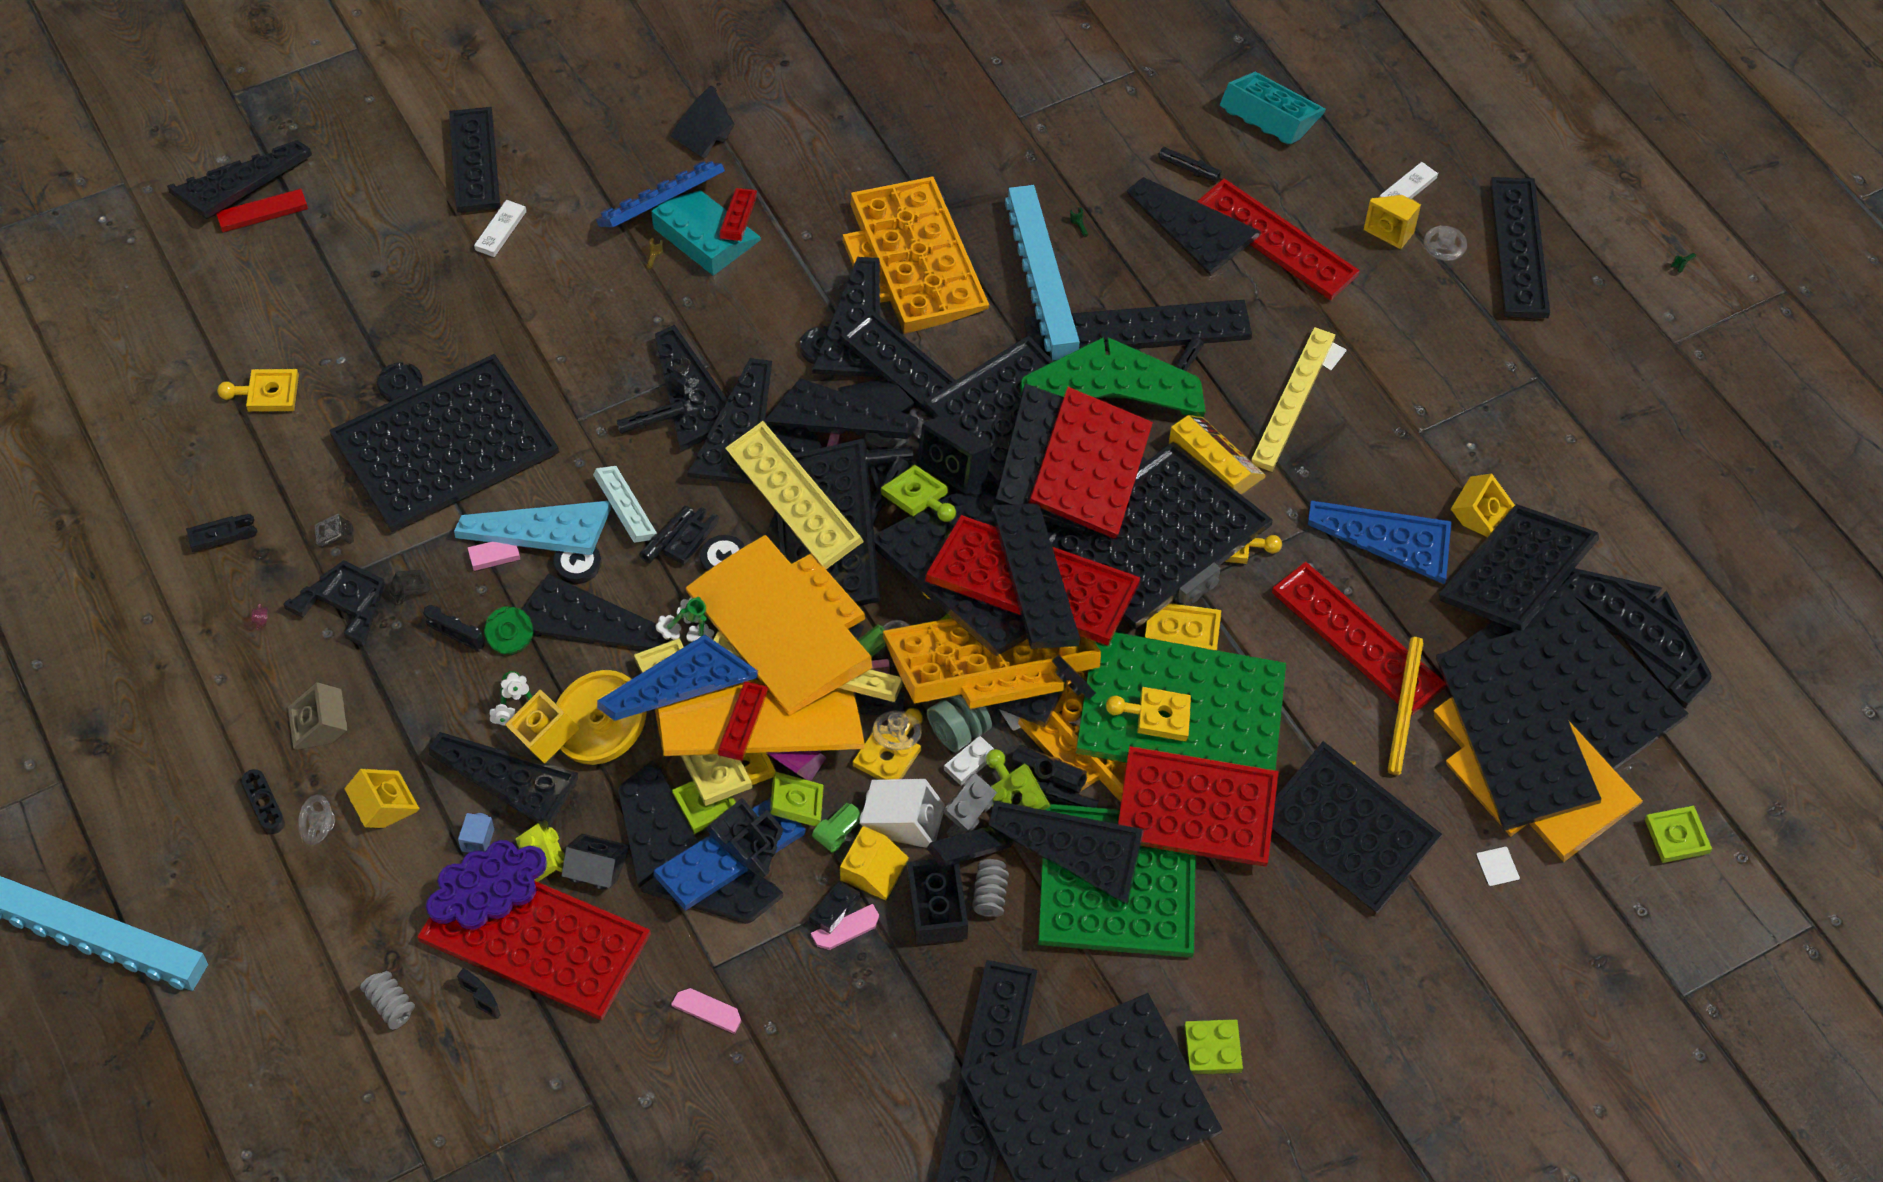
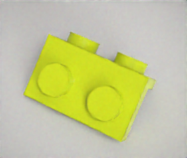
[516,823,565,882]

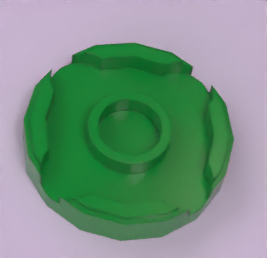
[484,606,533,655]

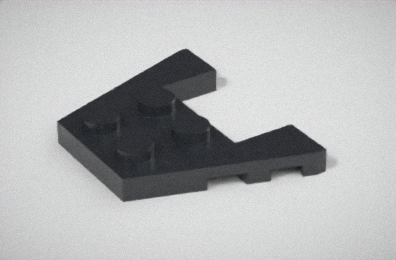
[283,560,385,647]

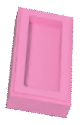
[468,542,520,571]

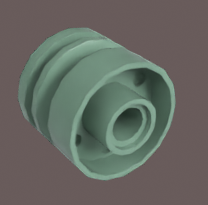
[927,694,992,752]

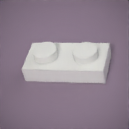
[944,736,994,786]

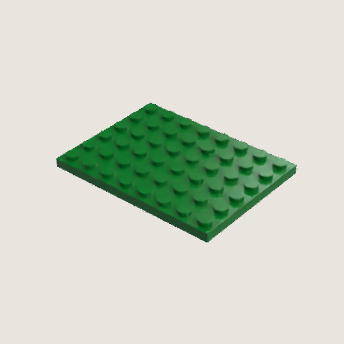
[1076,632,1286,770]

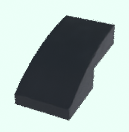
[457,968,501,1019]

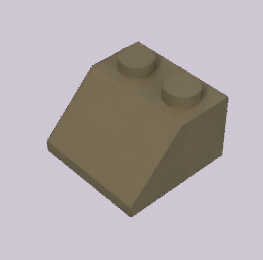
[288,682,347,750]

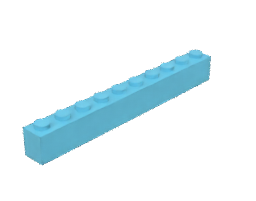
[1005,185,1079,361]
[0,876,208,991]

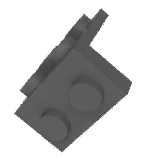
[1173,563,1221,606]
[942,773,997,837]

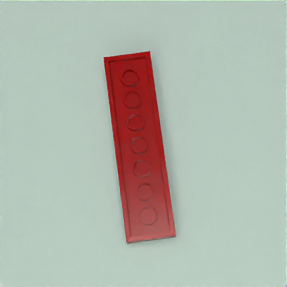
[1197,178,1360,300]
[1272,562,1446,716]

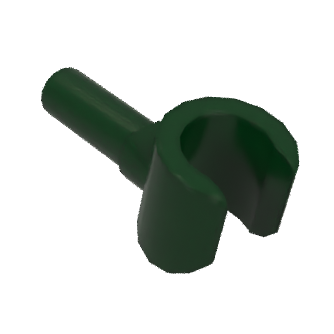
[1070,207,1088,237]
[1670,253,1696,272]

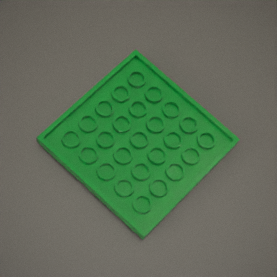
[1038,804,1195,958]

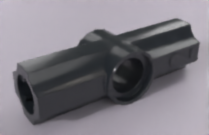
[1012,745,1087,792]

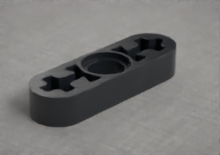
[242,769,285,834]

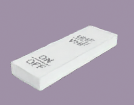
[1380,162,1438,199]
[474,200,526,257]

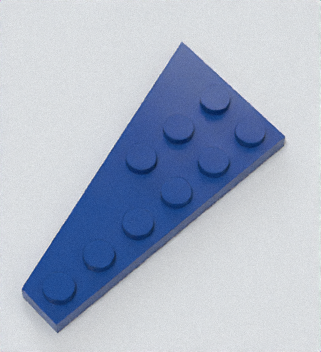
[1308,501,1451,584]
[597,635,758,721]

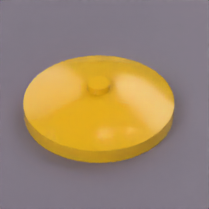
[556,670,647,765]

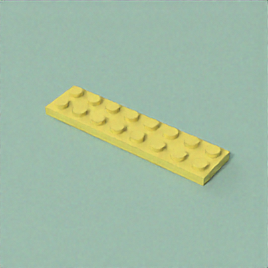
[726,421,863,569]
[634,638,752,806]

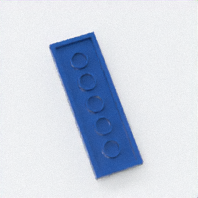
[596,161,725,227]
[654,797,806,911]

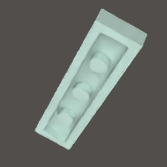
[593,466,657,543]

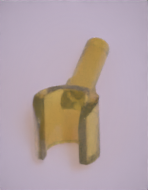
[647,238,663,269]

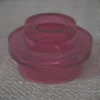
[251,604,268,628]

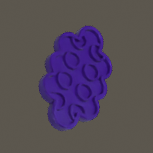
[426,840,547,930]

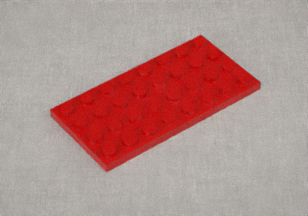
[925,515,1141,646]
[417,881,651,1021]

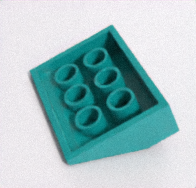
[1219,71,1326,144]
[652,190,761,276]

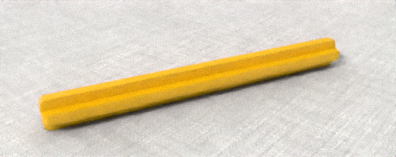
[1388,637,1423,775]

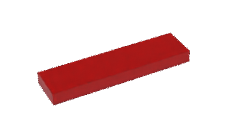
[720,188,757,241]
[216,189,308,233]
[718,681,768,761]

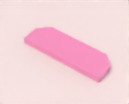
[811,904,879,950]
[671,988,741,1034]

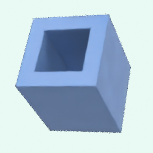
[458,813,494,853]

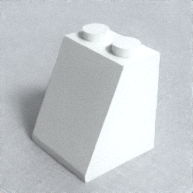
[860,779,945,848]

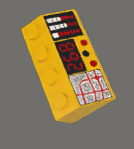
[1169,415,1266,494]

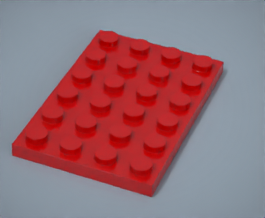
[1028,387,1153,539]
[1118,746,1278,867]

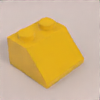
[1363,195,1421,249]
[1451,473,1515,537]
[505,689,580,764]
[344,769,419,828]
[840,826,909,900]

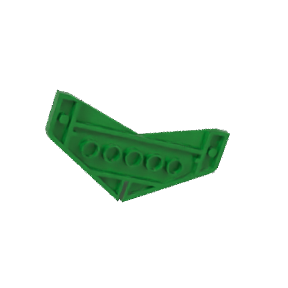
[1020,337,1206,417]

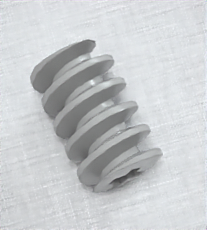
[972,859,1009,917]
[360,971,415,1030]

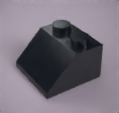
[561,833,630,889]

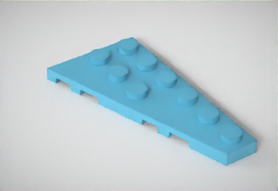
[454,501,611,555]

